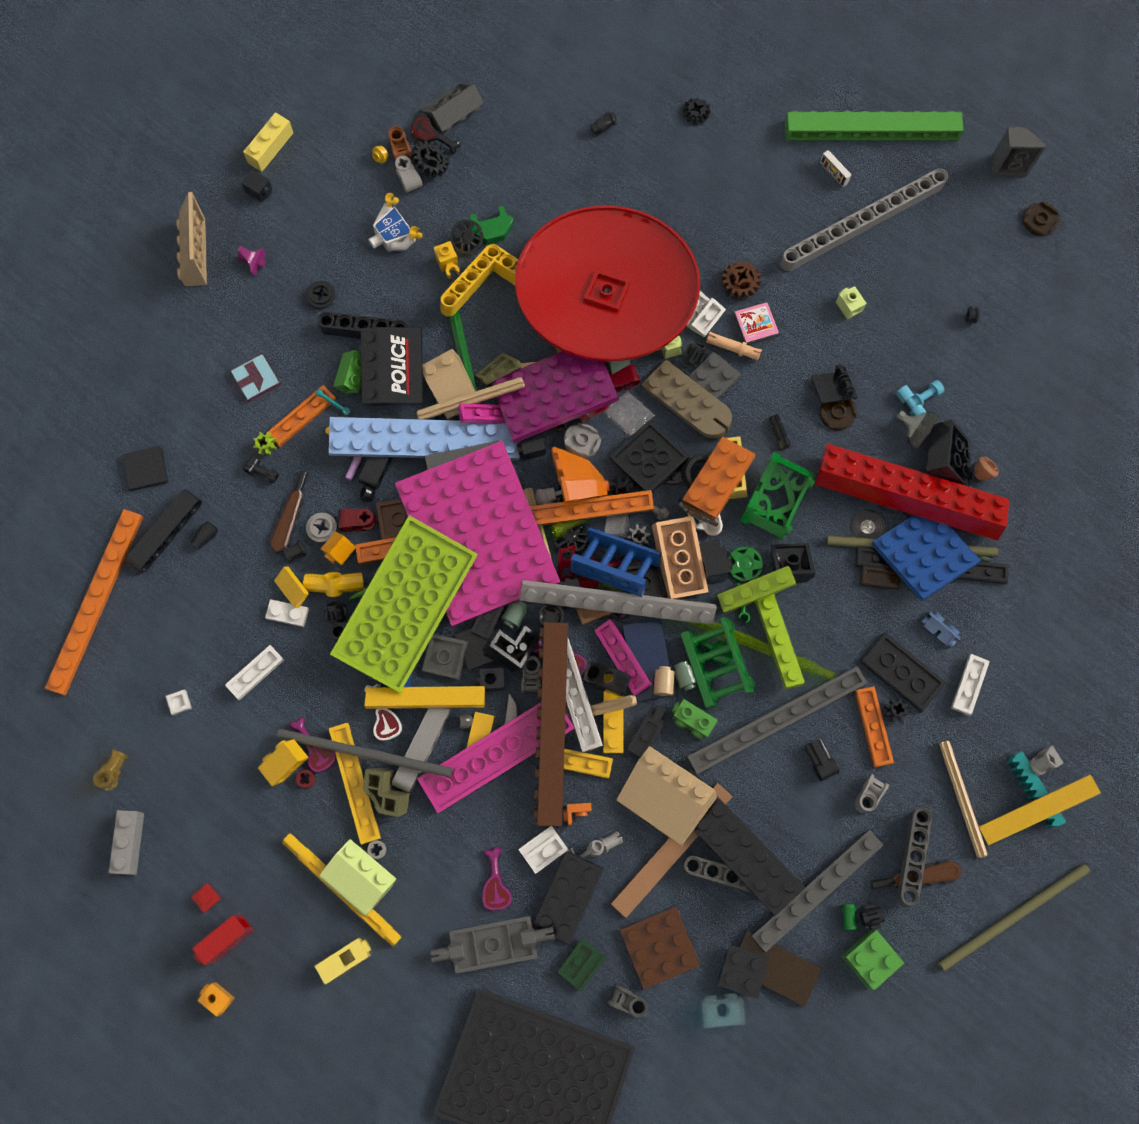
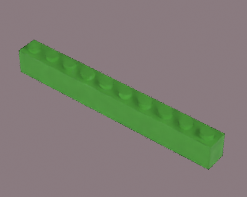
[785,111,964,141]

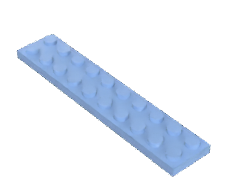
[329,417,519,460]

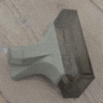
[897,411,940,448]

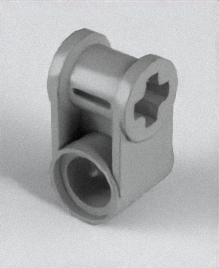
[395,156,423,193]
[1030,745,1064,776]
[855,774,889,813]

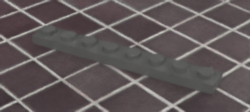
[751,830,883,953]

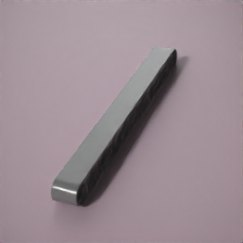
[780,169,948,271]

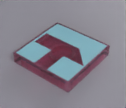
[230,353,281,403]

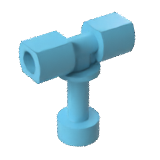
[895,380,944,419]

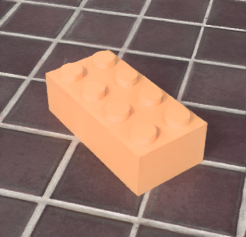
[652,516,708,599]

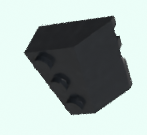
[926,419,973,487]

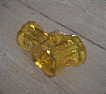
[93,749,129,791]

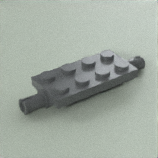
[430,916,555,974]

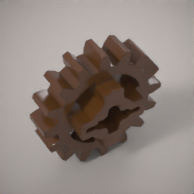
[721,260,761,299]

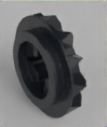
[683,97,711,124]
[306,281,336,309]

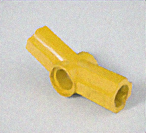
[303,572,364,597]

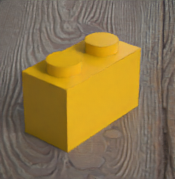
[258,739,308,786]

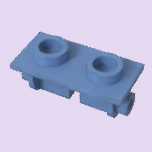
[921,611,961,647]

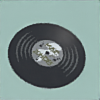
[850,510,886,539]

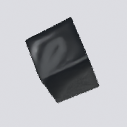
[583,662,632,696]

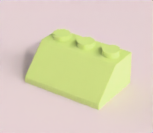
[319,839,396,917]

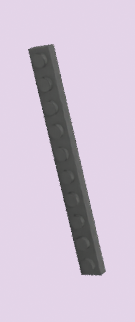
[687,666,867,775]

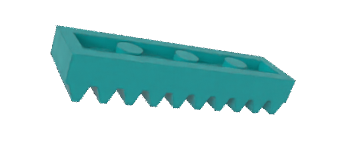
[1006,751,1066,828]

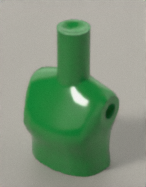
[700,640,734,666]

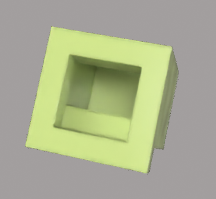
[661,336,682,359]

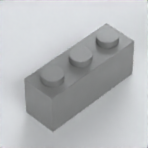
[109,810,144,875]

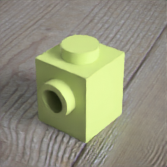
[836,286,867,320]

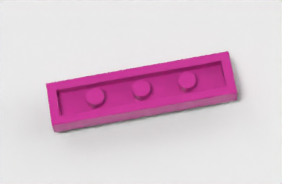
[594,619,652,695]

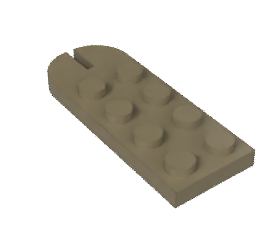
[642,360,732,439]

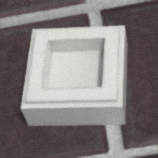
[166,689,192,715]

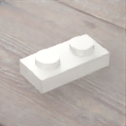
[265,599,309,627]

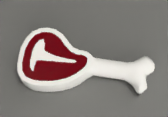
[364,684,402,741]

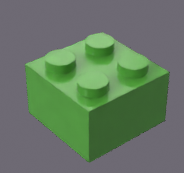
[841,930,904,991]

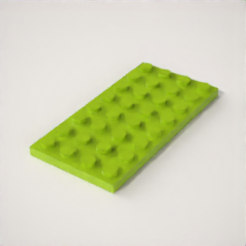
[330,515,478,693]

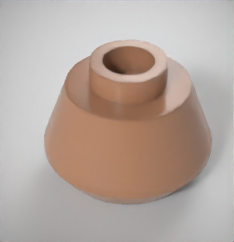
[974,457,999,481]

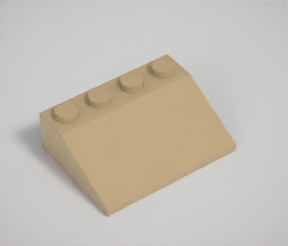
[177,192,207,286]
[617,746,717,846]

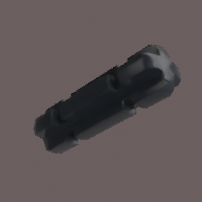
[769,414,791,450]

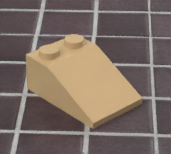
[423,349,481,420]

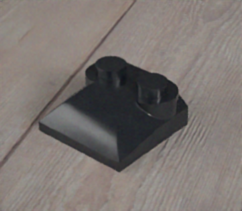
[771,543,815,583]

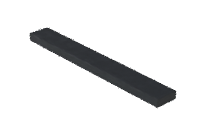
[855,547,1009,584]

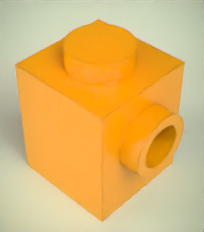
[321,531,356,565]
[197,982,235,1017]

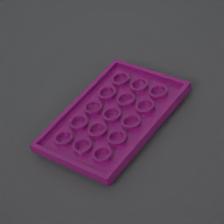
[491,351,619,443]

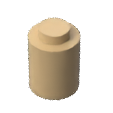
[653,666,674,696]

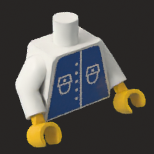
[368,193,422,252]

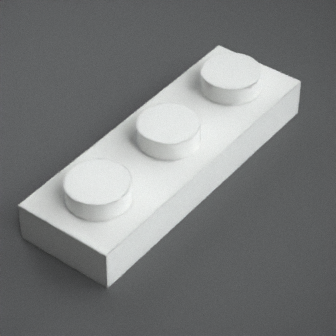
[225,645,284,700]
[951,654,990,716]

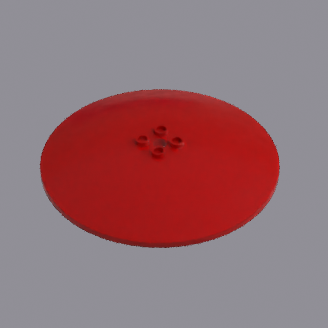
[515,205,700,362]

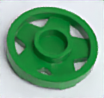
[728,547,763,582]

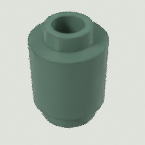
[501,600,528,629]
[674,661,697,691]

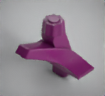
[237,246,266,276]

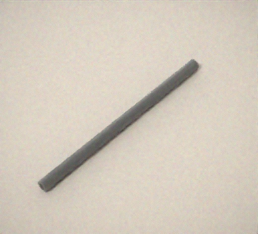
[277,729,453,778]

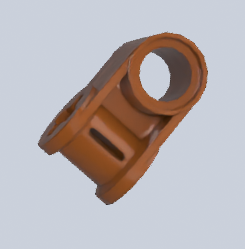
[388,126,413,160]

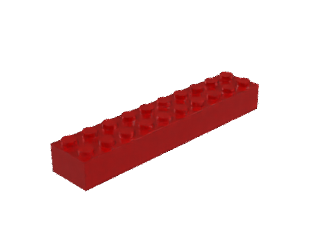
[815,444,1009,541]

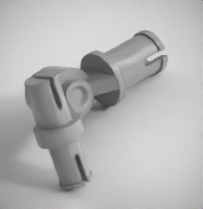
[565,832,623,859]

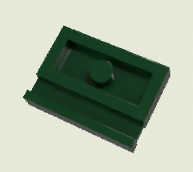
[557,938,606,991]

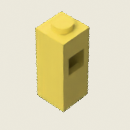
[315,938,371,984]

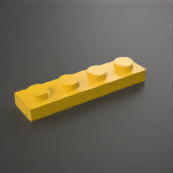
[603,674,623,754]

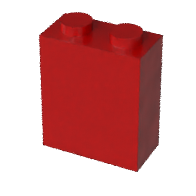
[192,915,254,965]

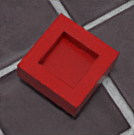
[191,883,222,913]

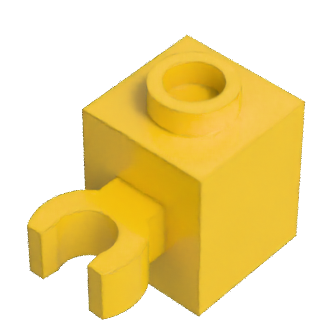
[433,241,460,279]

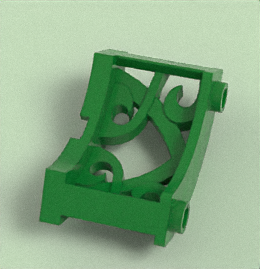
[740,452,815,541]

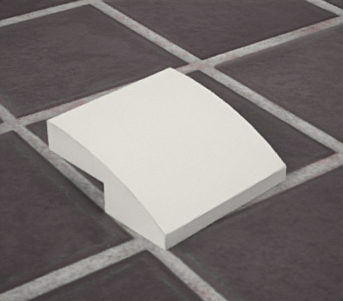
[687,291,726,337]

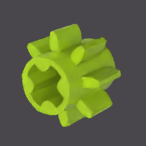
[253,432,277,455]

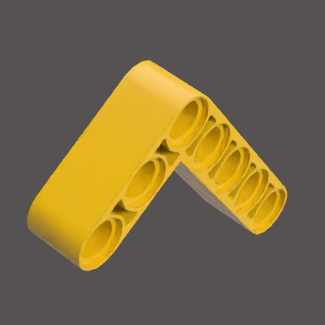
[440,244,518,317]

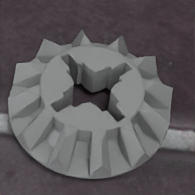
[306,513,337,543]

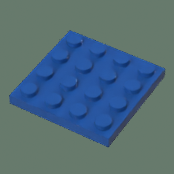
[871,515,981,602]

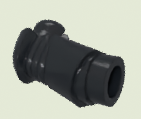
[590,112,617,135]

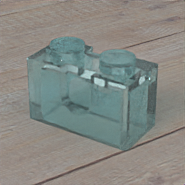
[699,993,746,1029]

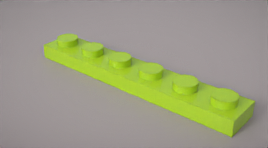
[750,579,805,690]

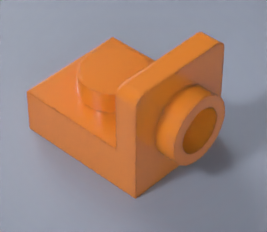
[563,803,592,826]

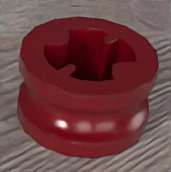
[296,770,316,789]

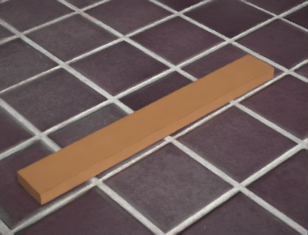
[611,783,733,918]

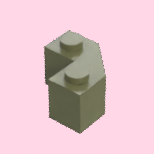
[363,767,410,817]

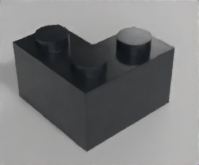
[699,540,732,585]
[482,626,540,672]

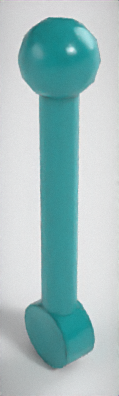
[316,389,350,415]

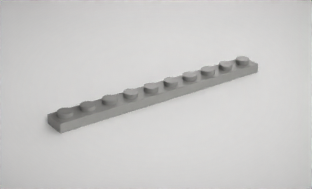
[520,580,716,625]

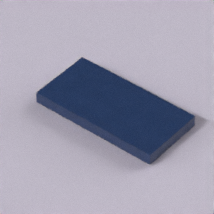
[622,619,675,702]

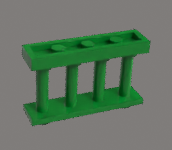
[681,617,755,708]

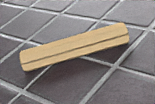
[590,695,637,716]

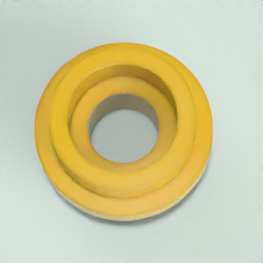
[372,146,388,164]

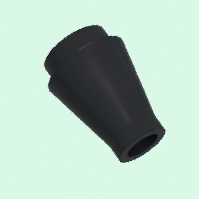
[191,521,219,550]

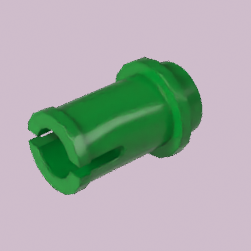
[840,903,857,930]

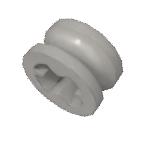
[367,840,386,859]

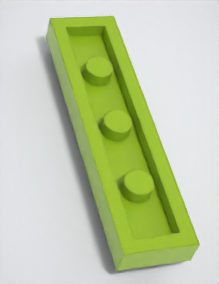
[717,566,797,613]

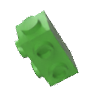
[333,350,362,395]
[671,699,718,739]

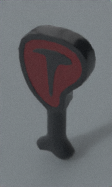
[410,113,461,155]

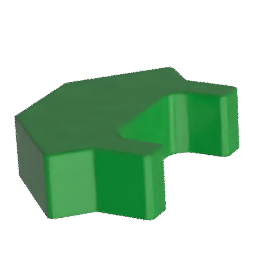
[470,206,514,245]

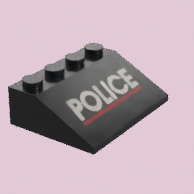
[361,327,423,406]

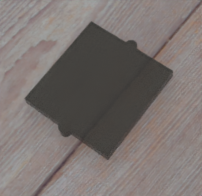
[679,502,719,527]

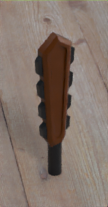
[269,471,308,553]
[871,859,962,889]

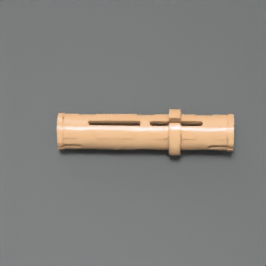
[706,332,762,361]

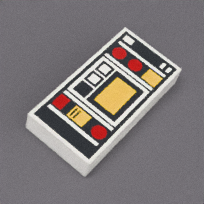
[820,150,851,187]

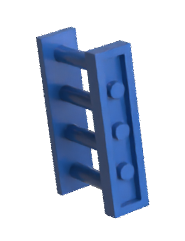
[571,528,661,597]

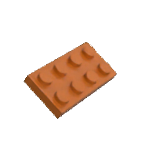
[683,436,756,519]

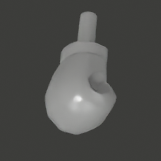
[535,488,563,505]

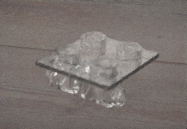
[604,391,655,437]

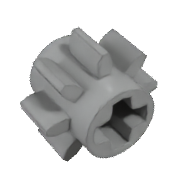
[627,524,651,545]

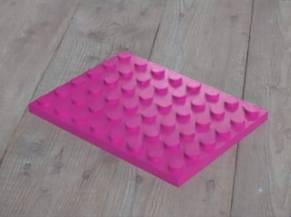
[395,440,561,627]

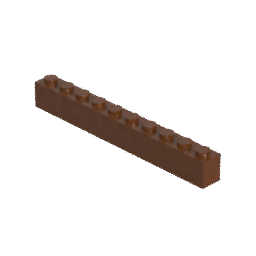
[534,622,568,826]

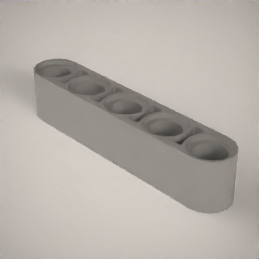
[392,708,452,793]

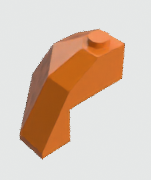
[551,447,610,503]

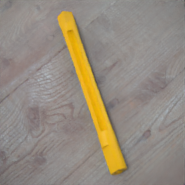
[282,833,401,947]

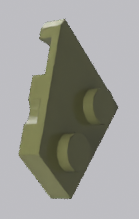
[475,353,522,385]

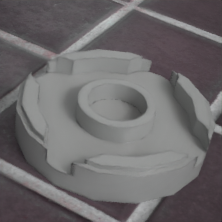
[563,423,601,458]

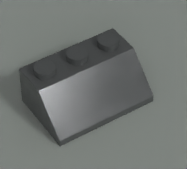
[419,82,484,132]
[991,126,1046,176]

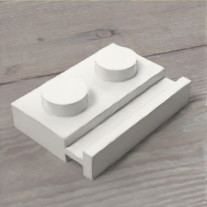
[518,826,568,874]

